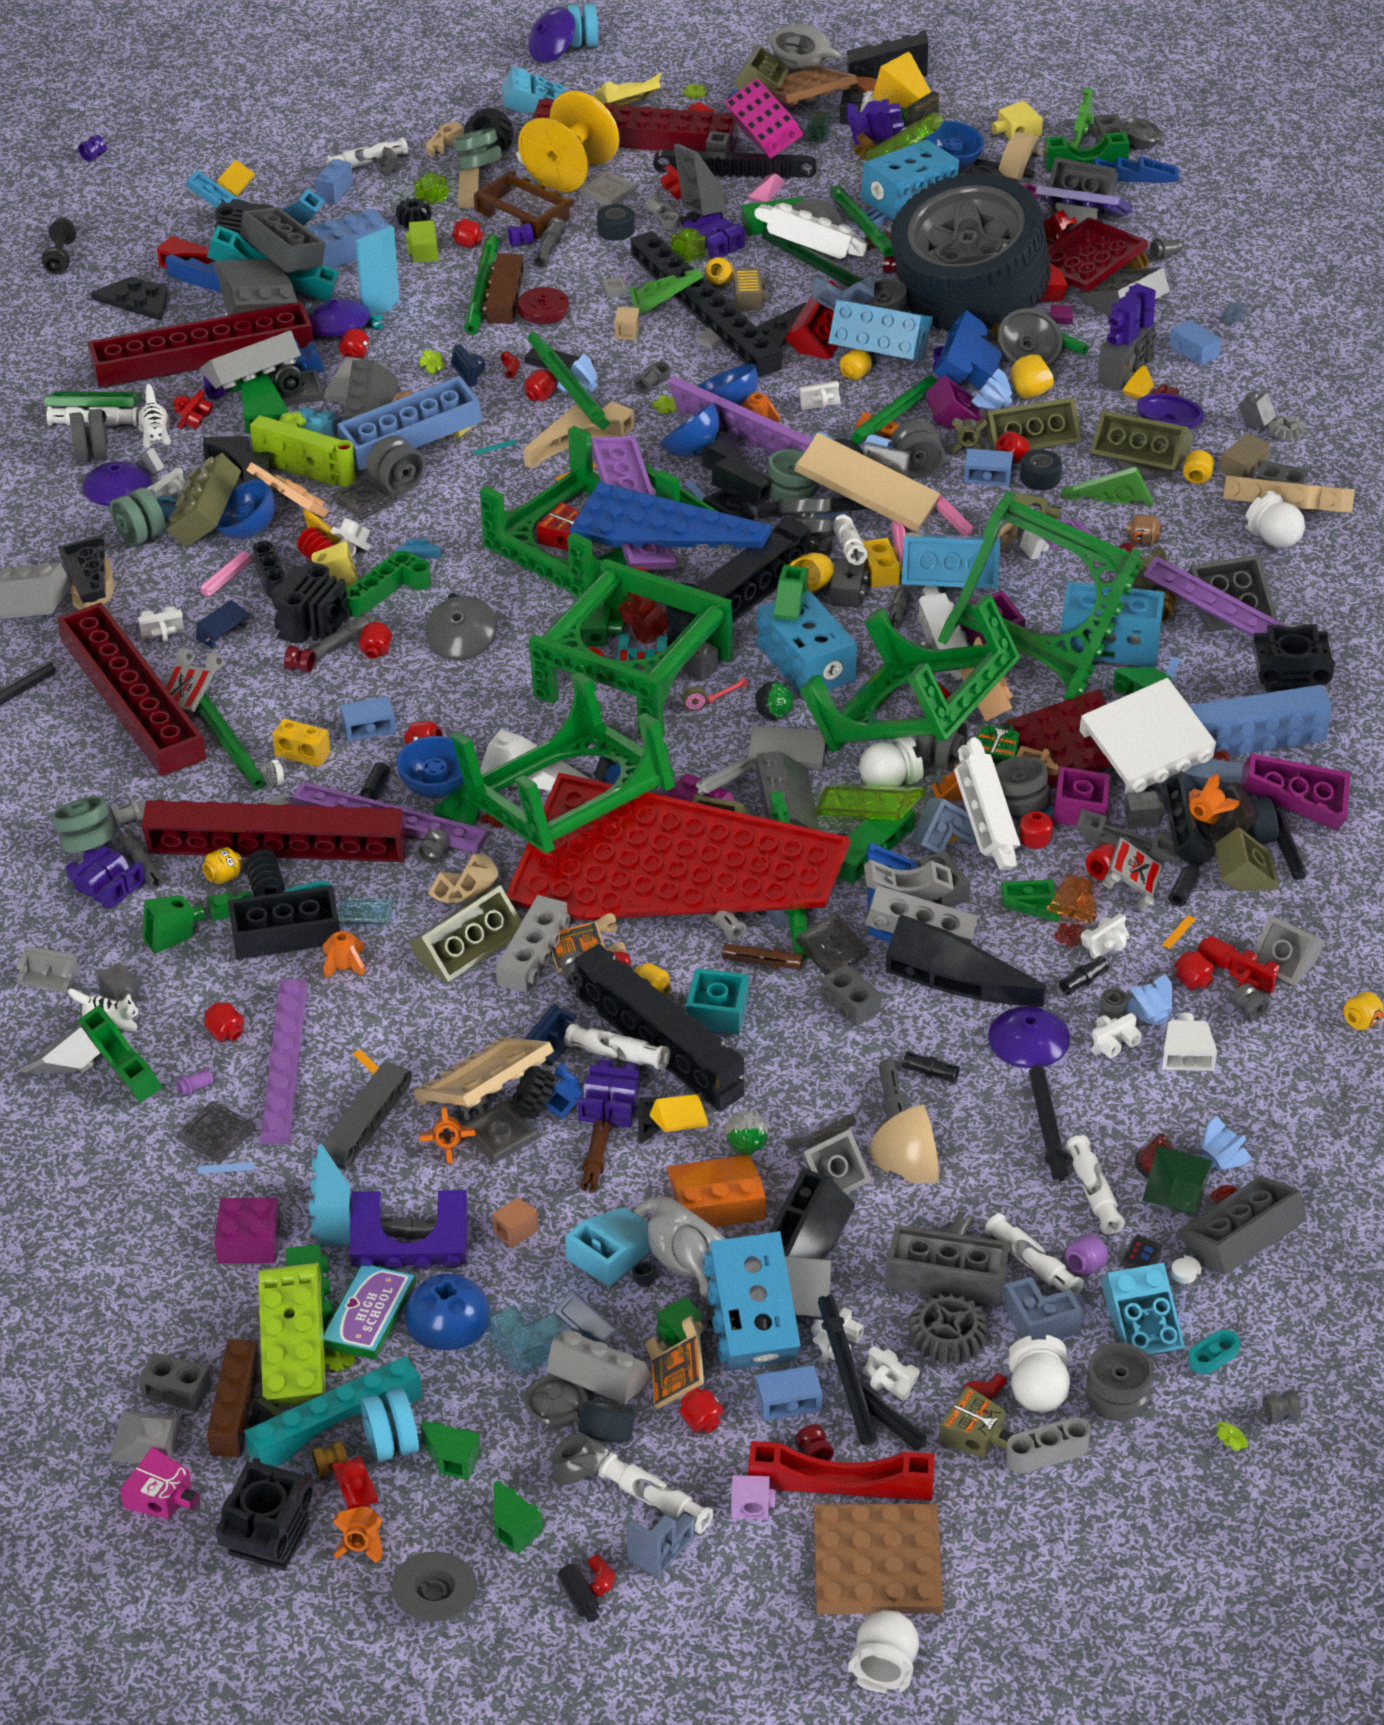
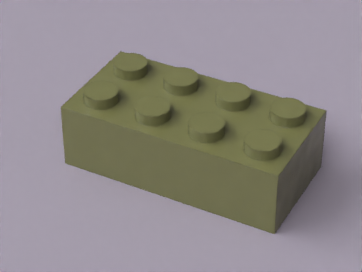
[166,453,241,547]

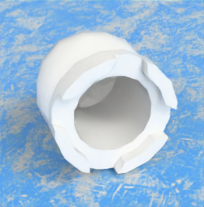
[1245,491,1305,548]
[859,737,924,792]
[1008,1335,1071,1413]
[848,1610,919,1694]

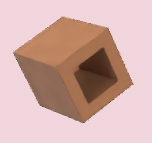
[492,1197,538,1248]

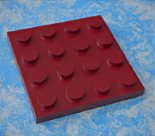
[1048,217,1149,292]
[1006,689,1112,787]

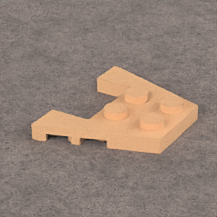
[247,462,329,518]

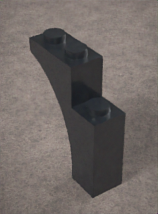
[701,432,773,506]
[203,436,271,483]

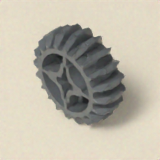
[908,1293,988,1366]

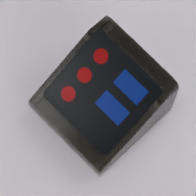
[1121,1234,1162,1269]

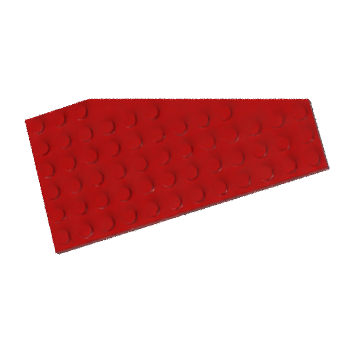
[506,772,851,921]

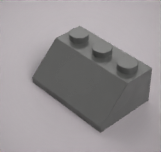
[1048,157,1119,196]

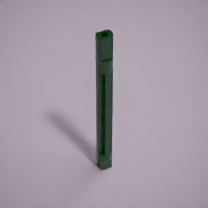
[762,228,864,287]

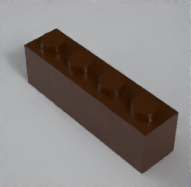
[483,253,524,324]
[207,1339,260,1457]

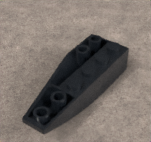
[886,914,1047,1007]
[769,1168,855,1260]

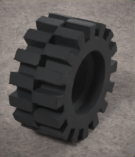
[511,1066,556,1120]

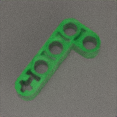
[346,551,431,617]

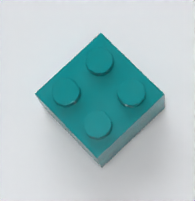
[686,968,749,1035]

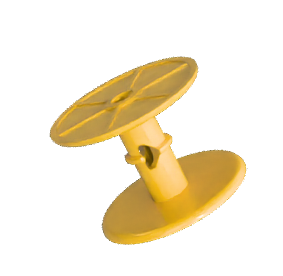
[518,91,619,193]

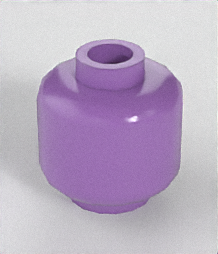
[1065,1234,1108,1276]

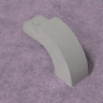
[864,860,954,901]

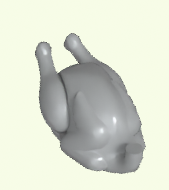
[768,23,842,70]
[634,1196,726,1303]

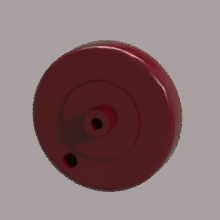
[517,287,569,324]

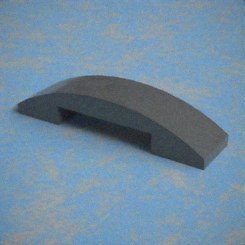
[1076,809,1176,862]

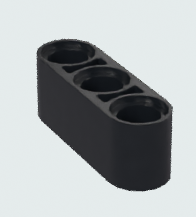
[253,541,286,599]

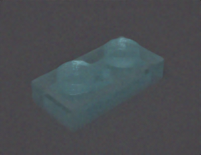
[338,898,393,925]

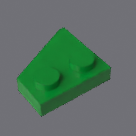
[433,785,481,826]
[1000,879,1060,922]

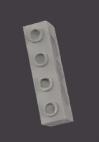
[865,885,978,943]
[496,895,570,993]

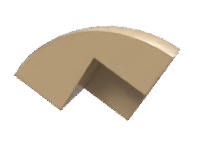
[428,854,498,903]
[869,1104,939,1183]

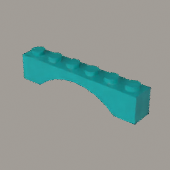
[207,226,340,302]
[245,1356,422,1467]

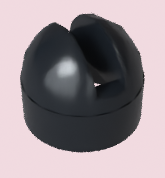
[632,1262,656,1288]

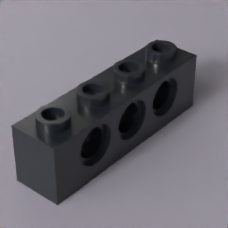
[1162,771,1215,867]

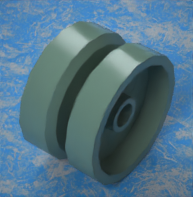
[452,128,503,169]
[767,449,816,501]
[110,487,166,547]
[51,796,116,853]

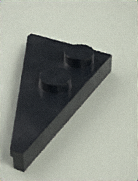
[757,302,806,348]
[703,490,755,521]

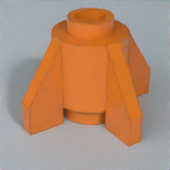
[741,392,780,423]
[1189,774,1239,824]
[323,931,365,978]
[419,1106,475,1164]
[332,1507,383,1563]

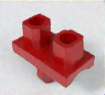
[659,164,681,200]
[1043,210,1077,240]
[173,389,213,429]
[1229,950,1280,994]
[332,1455,378,1510]

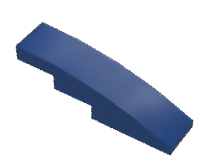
[1093,156,1179,183]
[165,254,221,292]

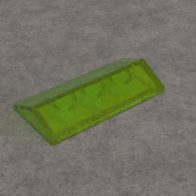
[866,112,946,161]
[815,783,926,820]

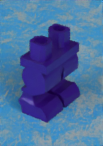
[848,99,905,145]
[683,212,745,259]
[1107,283,1156,346]
[65,846,146,909]
[577,1059,640,1128]

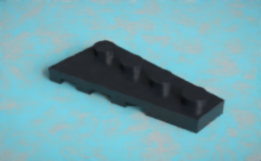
[58,534,106,603]

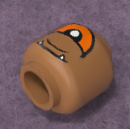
[1126,514,1162,546]

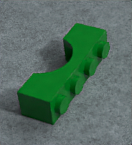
[1043,132,1130,170]
[77,1005,163,1103]

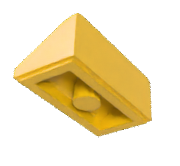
[217,160,255,197]
[303,509,342,545]
[649,1094,708,1132]

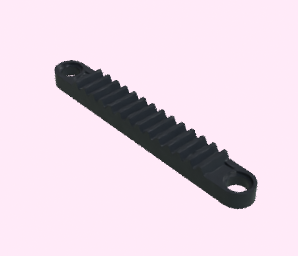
[653,150,817,179]

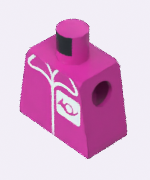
[120,1447,200,1519]

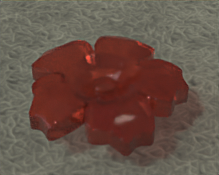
[1152,384,1179,396]
[1054,923,1083,947]

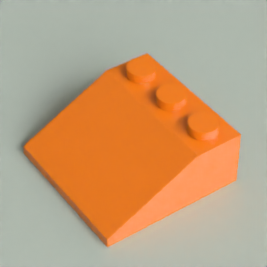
[666,1155,766,1228]

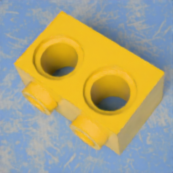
[862,538,903,588]
[272,718,331,767]

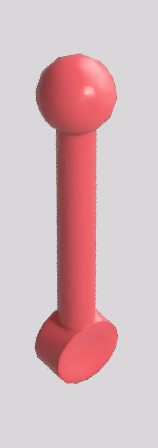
[707,677,748,704]

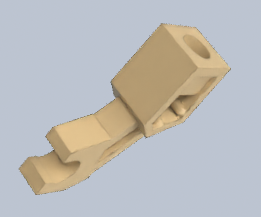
[426,121,464,158]

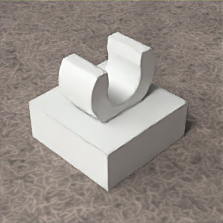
[1019,530,1049,559]

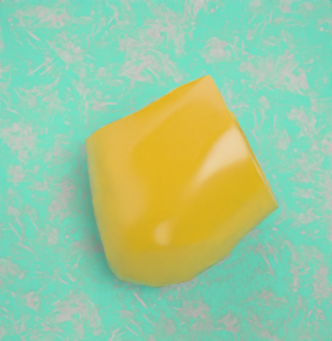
[1010,354,1054,399]
[788,552,834,594]

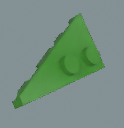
[1070,88,1094,149]
[628,269,703,315]
[1061,466,1153,506]

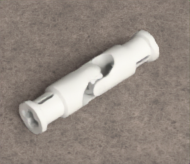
[325,137,408,168]
[47,406,139,427]
[832,514,867,565]
[564,1024,670,1070]
[1065,1135,1125,1235]
[984,1213,1084,1297]
[598,1452,713,1534]

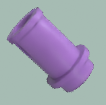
[176,1068,213,1096]

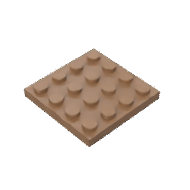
[771,66,857,105]
[814,1504,943,1614]

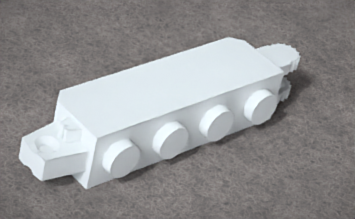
[754,203,868,259]
[918,586,967,680]
[954,737,1020,871]

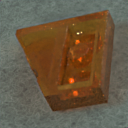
[1047,874,1097,923]

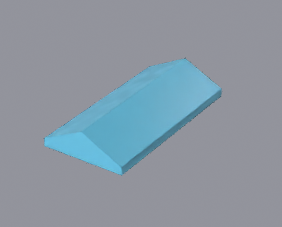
[355,225,400,314]

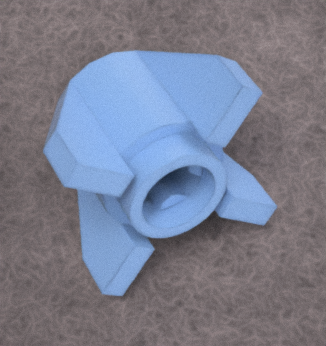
[556,354,598,394]
[971,368,1013,410]
[1126,974,1172,1025]
[1200,1116,1252,1170]

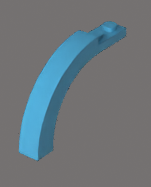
[185,170,325,226]

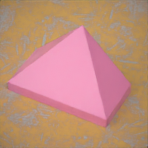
[748,173,785,202]

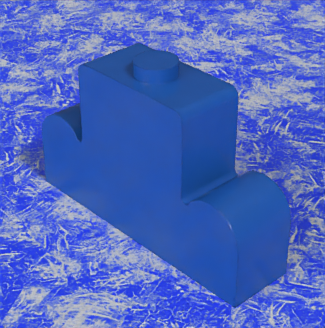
[934,310,1002,390]

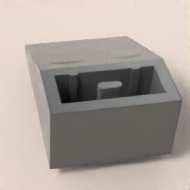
[1098,322,1157,391]

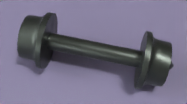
[41,218,77,274]
[269,364,303,394]

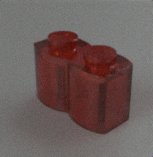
[617,593,669,645]

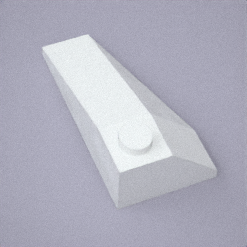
[480,729,590,793]

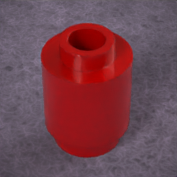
[1197,935,1239,970]

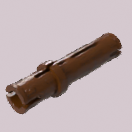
[722,943,804,970]
[580,1120,611,1193]

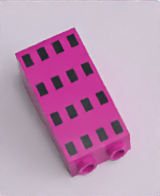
[724,78,803,159]

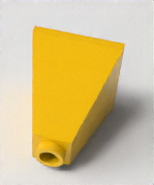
[872,52,931,111]

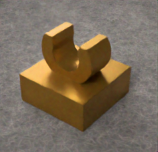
[853,132,881,160]
[1124,251,1150,269]

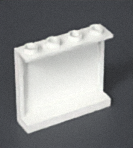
[1079,678,1216,795]

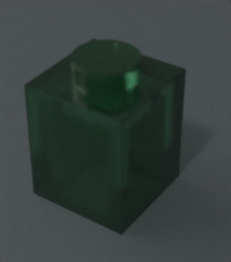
[807,111,831,143]

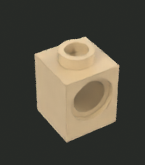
[614,307,640,340]

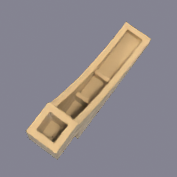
[523,401,634,469]
[1223,476,1355,513]

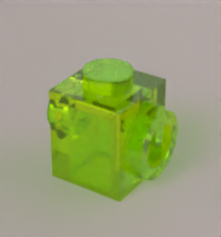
[415,171,450,206]
[672,228,705,262]

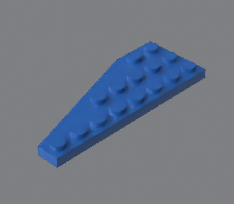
[570,482,772,548]

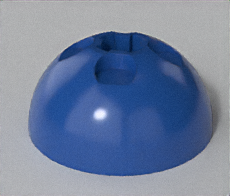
[924,121,985,170]
[697,364,758,406]
[659,402,720,457]
[215,479,275,539]
[396,736,464,798]
[405,1274,491,1350]

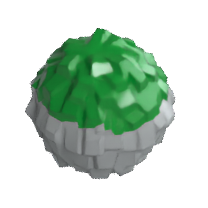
[724,1110,769,1155]

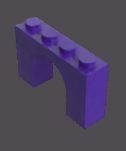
[349,1190,468,1269]

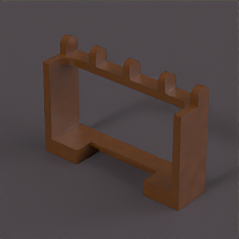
[474,170,575,240]

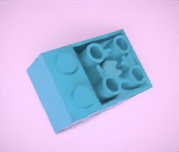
[502,66,566,113]
[291,408,343,437]
[309,1144,351,1246]
[565,1207,651,1288]
[1101,1263,1185,1355]

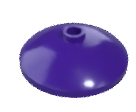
[528,7,575,63]
[308,299,370,337]
[1136,393,1204,429]
[83,461,152,506]
[988,1006,1070,1068]

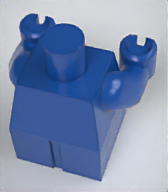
[293,340,324,373]
[545,1063,582,1119]

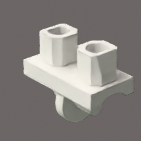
[799,381,841,410]
[147,468,186,500]
[330,518,371,556]
[138,606,184,642]
[1081,913,1130,959]
[1091,1013,1141,1059]
[811,1307,864,1365]
[862,1346,920,1401]

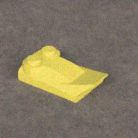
[593,72,662,105]

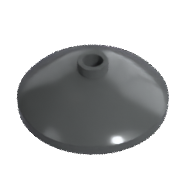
[997,308,1062,366]
[425,596,497,660]

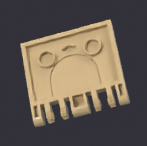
[414,1037,554,1107]

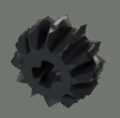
[396,197,432,228]

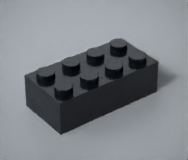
[228,885,340,959]

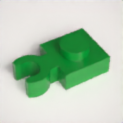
[206,891,252,921]

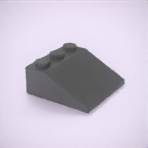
[674,144,728,216]
[214,259,297,315]
[1075,267,1170,316]
[1187,554,1278,632]

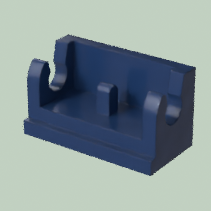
[196,600,250,649]
[525,1003,577,1066]

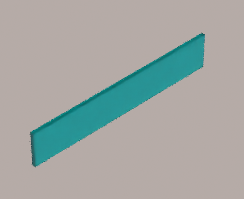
[473,439,517,455]

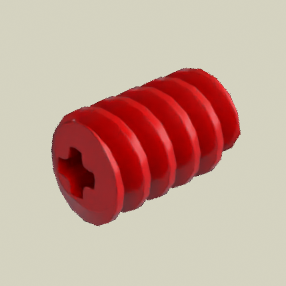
[297,527,335,561]

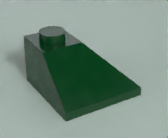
[1142,1146,1213,1216]

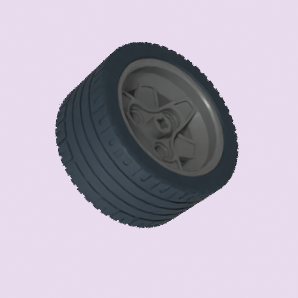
[891,173,1051,331]

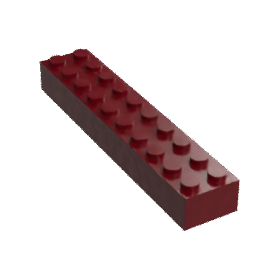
[532,98,738,152]
[87,302,313,387]
[57,602,206,776]
[142,799,407,862]

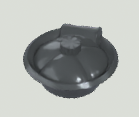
[1121,117,1164,149]
[524,1374,588,1429]
[551,1432,610,1485]

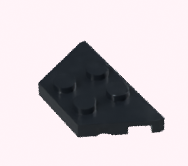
[91,276,168,320]

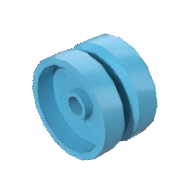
[567,3,599,48]
[360,1387,419,1463]

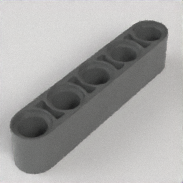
[323,1062,412,1168]

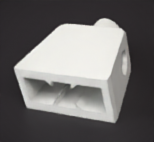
[1162,1013,1217,1071]

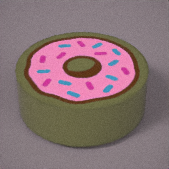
[682,686,707,711]

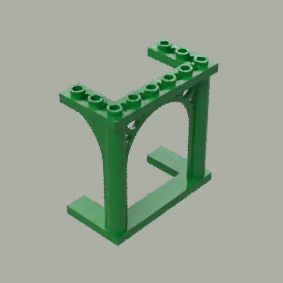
[480,425,680,597]
[937,490,1143,700]
[529,559,733,737]
[799,594,1021,752]
[451,672,675,854]

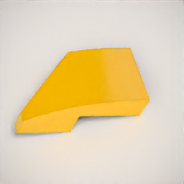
[1123,365,1154,400]

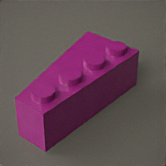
[1241,753,1350,831]

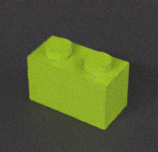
[405,220,438,263]

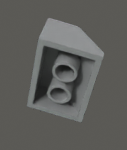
[0,562,72,619]
[546,1330,652,1405]

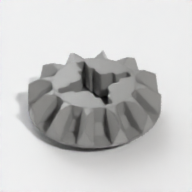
[1268,415,1305,441]

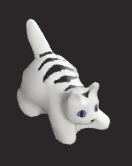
[137,384,171,448]
[68,988,139,1032]

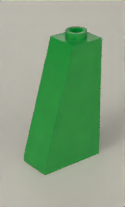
[241,371,289,434]

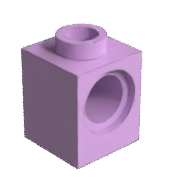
[731,1475,775,1520]

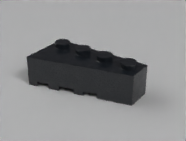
[846,30,928,79]

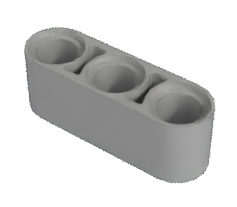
[1006,1417,1091,1474]

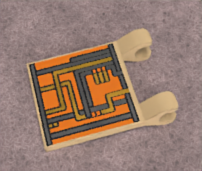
[551,913,626,972]
[646,1315,704,1409]

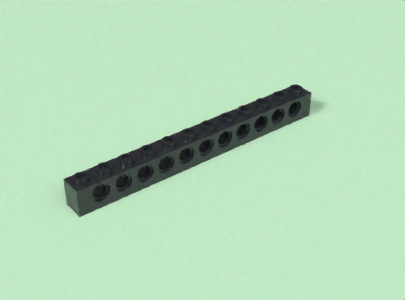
[630,231,783,377]

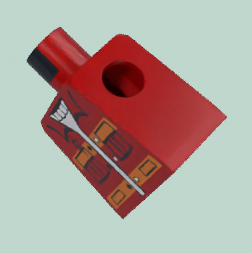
[537,502,594,551]

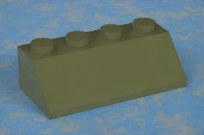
[733,44,790,92]
[981,397,1082,451]
[1090,410,1194,472]
[408,885,522,983]

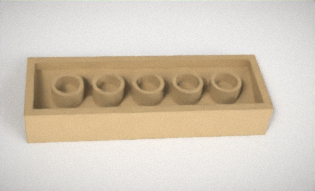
[794,432,940,532]

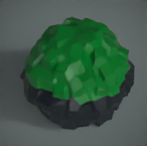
[755,681,794,721]

